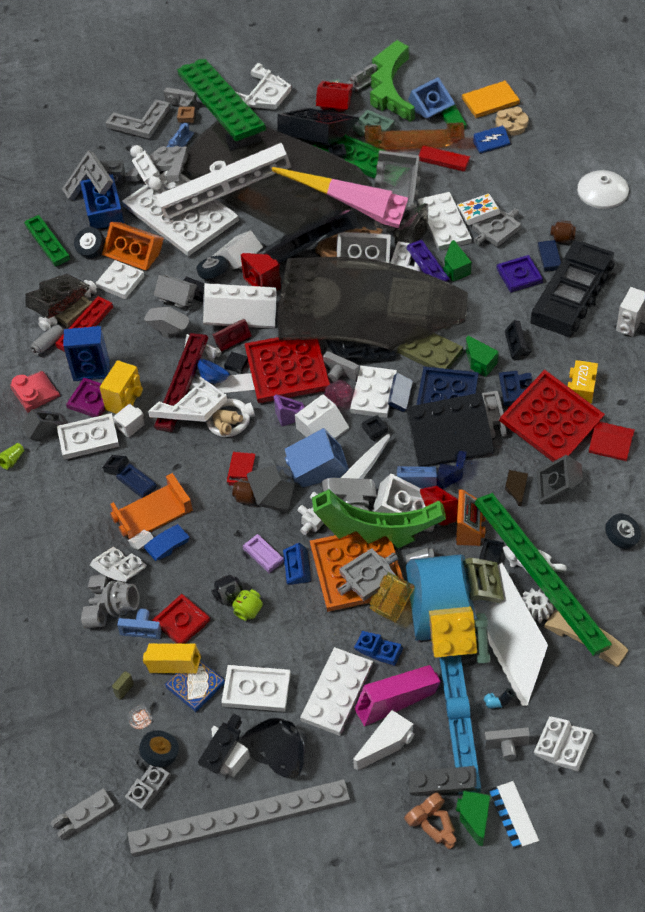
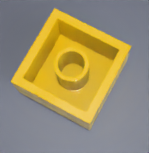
[99,360,142,414]
[429,606,477,658]

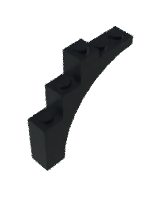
[258,209,359,264]

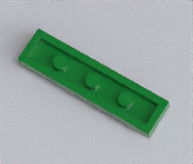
[24,215,70,267]

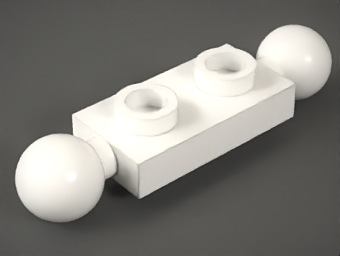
[130,145,162,190]

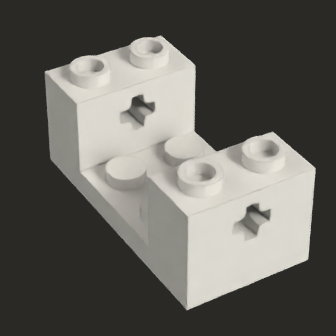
[616,287,645,337]

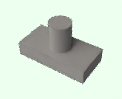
[323,351,359,382]
[484,728,530,760]

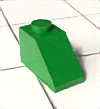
[443,240,472,282]
[465,336,499,377]
[456,791,490,846]

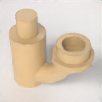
[212,409,243,436]

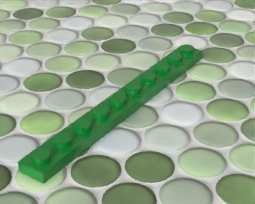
[475,493,612,656]

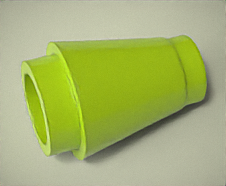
[0,443,24,469]

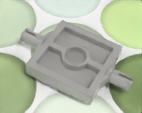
[472,208,521,247]
[337,548,398,601]

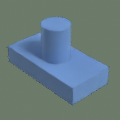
[117,609,162,639]

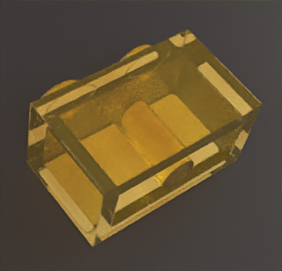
[370,572,415,623]

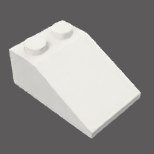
[372,474,434,532]

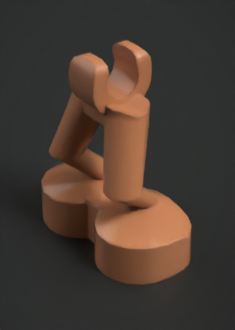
[404,792,456,849]

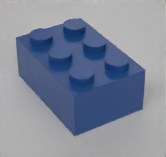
[80,174,124,229]
[63,326,110,381]

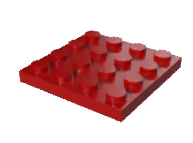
[244,330,330,403]
[499,369,605,462]

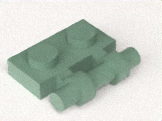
[352,110,395,142]

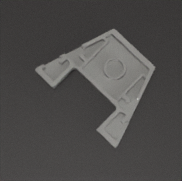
[124,146,189,182]

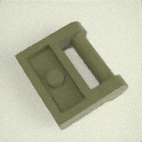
[463,558,504,603]

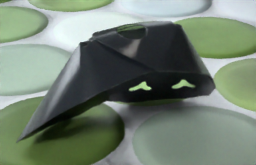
[241,718,307,778]

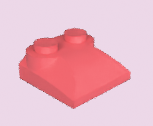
[10,371,60,413]

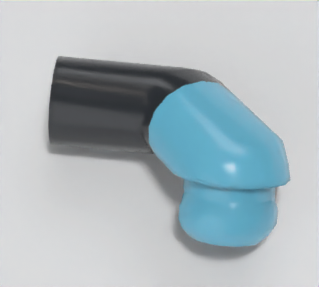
[484,688,515,709]

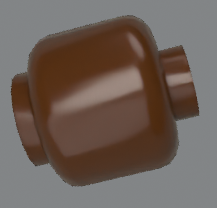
[550,220,576,244]
[232,478,256,505]

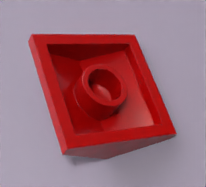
[588,422,635,461]

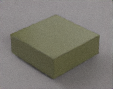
[112,671,134,700]

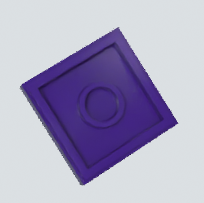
[496,255,543,293]

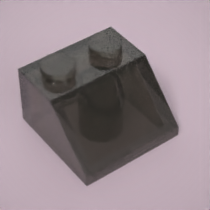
[393,203,428,245]

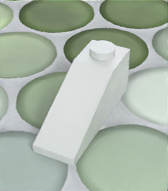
[353,710,414,770]

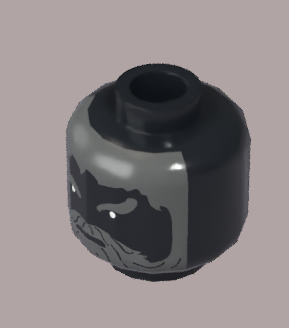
[212,574,243,605]

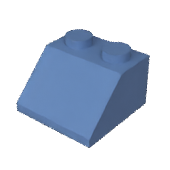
[408,77,455,119]

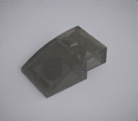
[25,274,90,319]

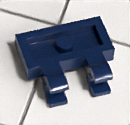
[499,371,532,406]

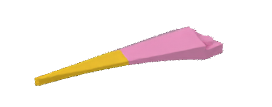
[272,167,408,228]

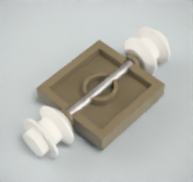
[38,280,97,331]

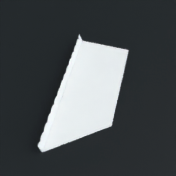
[473,563,548,706]

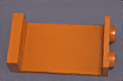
[110,473,193,539]

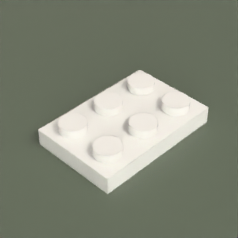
[350,366,397,418]
[57,413,119,459]
[221,665,291,712]

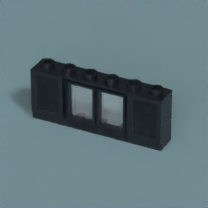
[530,240,615,338]

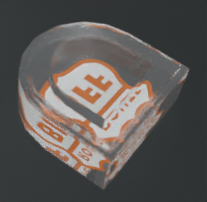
[128,703,154,729]

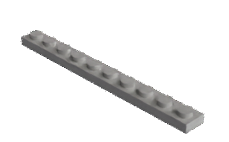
[128,779,350,857]

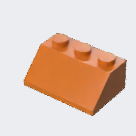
[102,222,164,270]

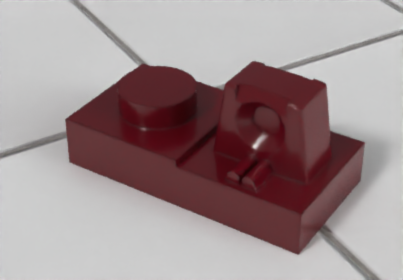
[212,319,252,351]

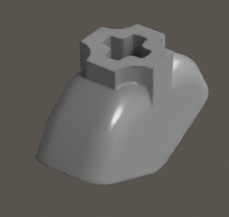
[144,307,189,338]

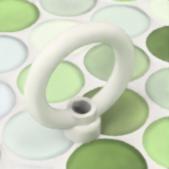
[206,399,255,437]

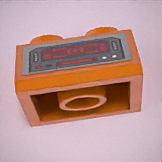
[456,489,486,546]

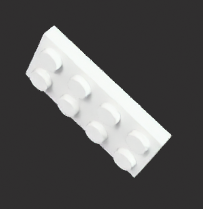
[417,192,471,251]
[300,647,373,736]

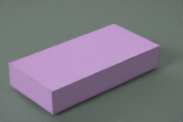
[243,534,284,573]

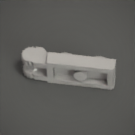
[482,391,507,438]
[51,788,115,839]

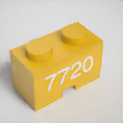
[568,360,598,404]

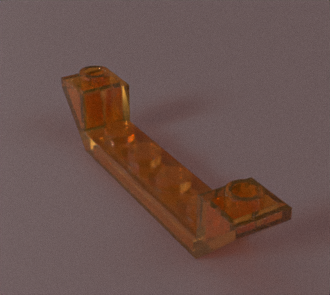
[364,123,465,149]

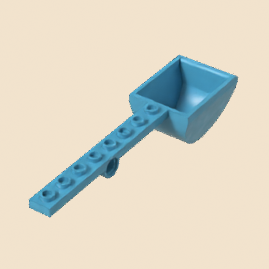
[406,554,481,794]

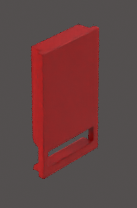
[227,452,255,486]

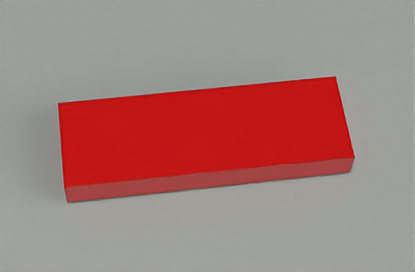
[418,146,470,172]

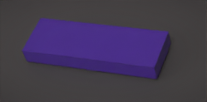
[406,240,450,285]

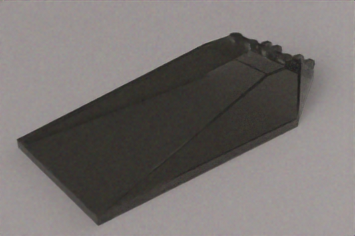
[181,120,372,235]

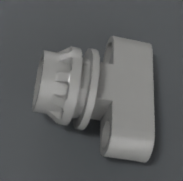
[322,478,377,511]
[81,574,139,628]

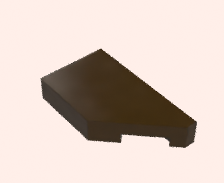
[505,470,528,506]

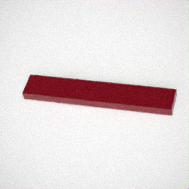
[154,333,209,432]

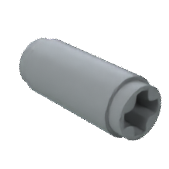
[30,325,64,356]

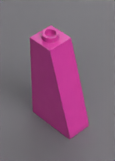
[355,665,440,727]

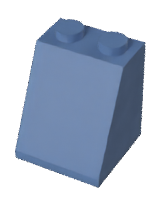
[285,428,349,487]

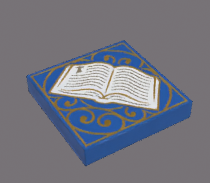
[165,661,225,712]

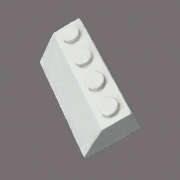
[203,283,276,329]

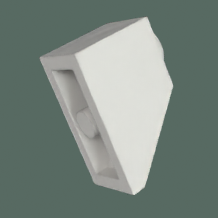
[212,726,250,778]

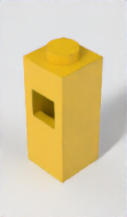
[143,643,201,673]

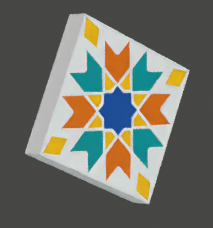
[457,193,500,225]

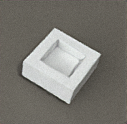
[128,530,153,550]

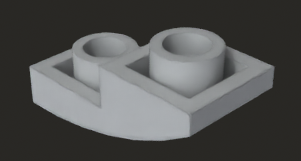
[125,765,172,809]

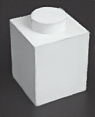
[113,404,145,438]

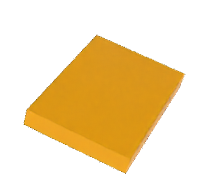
[462,81,520,118]

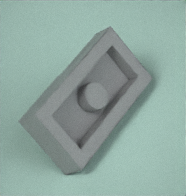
[164,87,197,108]

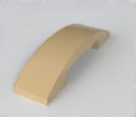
[544,610,628,667]

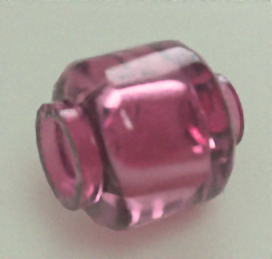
[324,380,352,407]

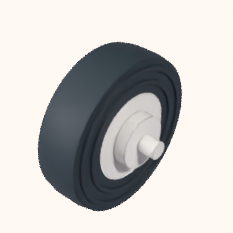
[74,227,105,258]

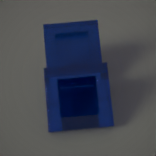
[436,451,466,489]

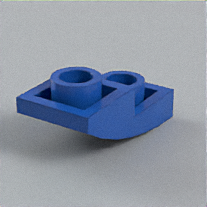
[144,524,190,561]
[354,631,403,666]

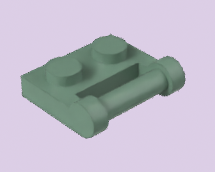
[474,613,490,663]

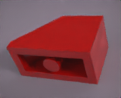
[420,486,458,526]

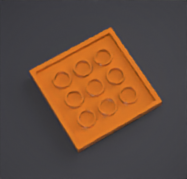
[310,531,407,612]

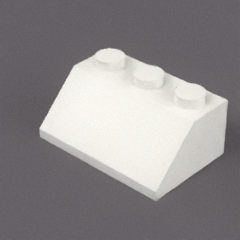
[336,232,391,271]

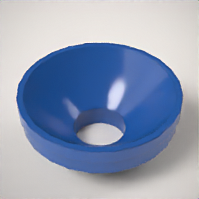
[198,359,230,384]

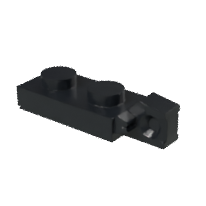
[198,713,242,774]

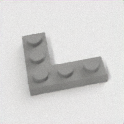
[106,100,171,139]
[62,150,113,201]

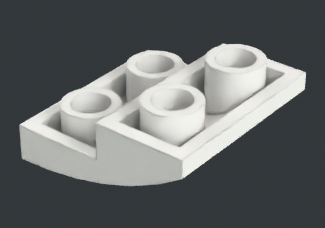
[90,547,147,582]
[534,716,593,771]

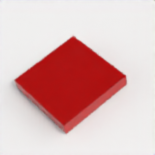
[152,594,211,644]

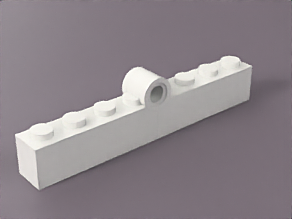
[156,143,291,220]

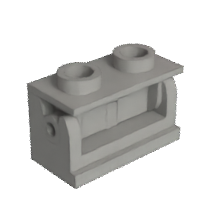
[154,275,197,308]

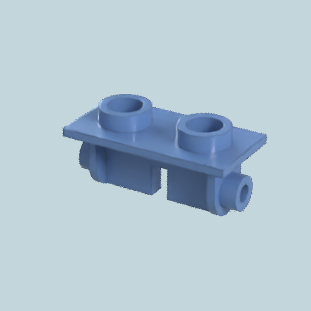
[167,123,194,147]

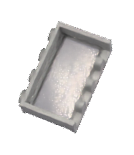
[374,150,422,220]

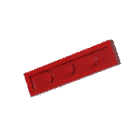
[55,296,113,352]

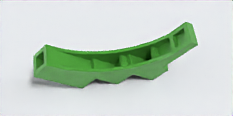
[370,40,415,122]
[312,489,446,549]

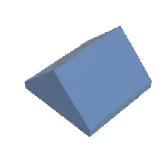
[397,466,436,489]

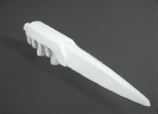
[298,434,391,535]

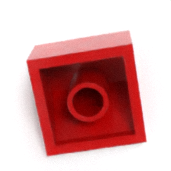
[316,81,353,112]
[240,253,281,291]

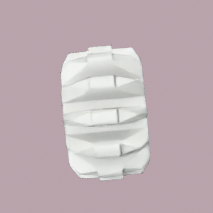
[521,588,554,623]

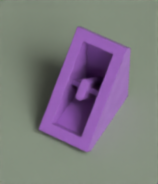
[274,394,305,426]

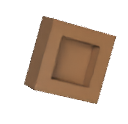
[177,107,195,123]

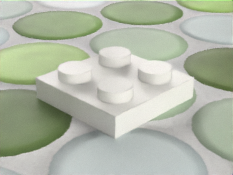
[96,260,145,299]

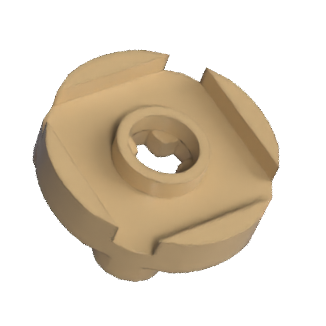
[496,107,528,136]

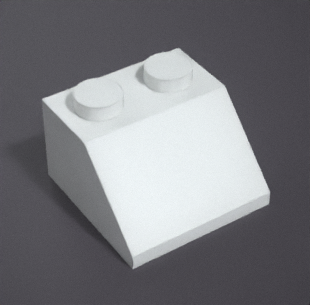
[213,230,263,270]
[295,394,349,440]

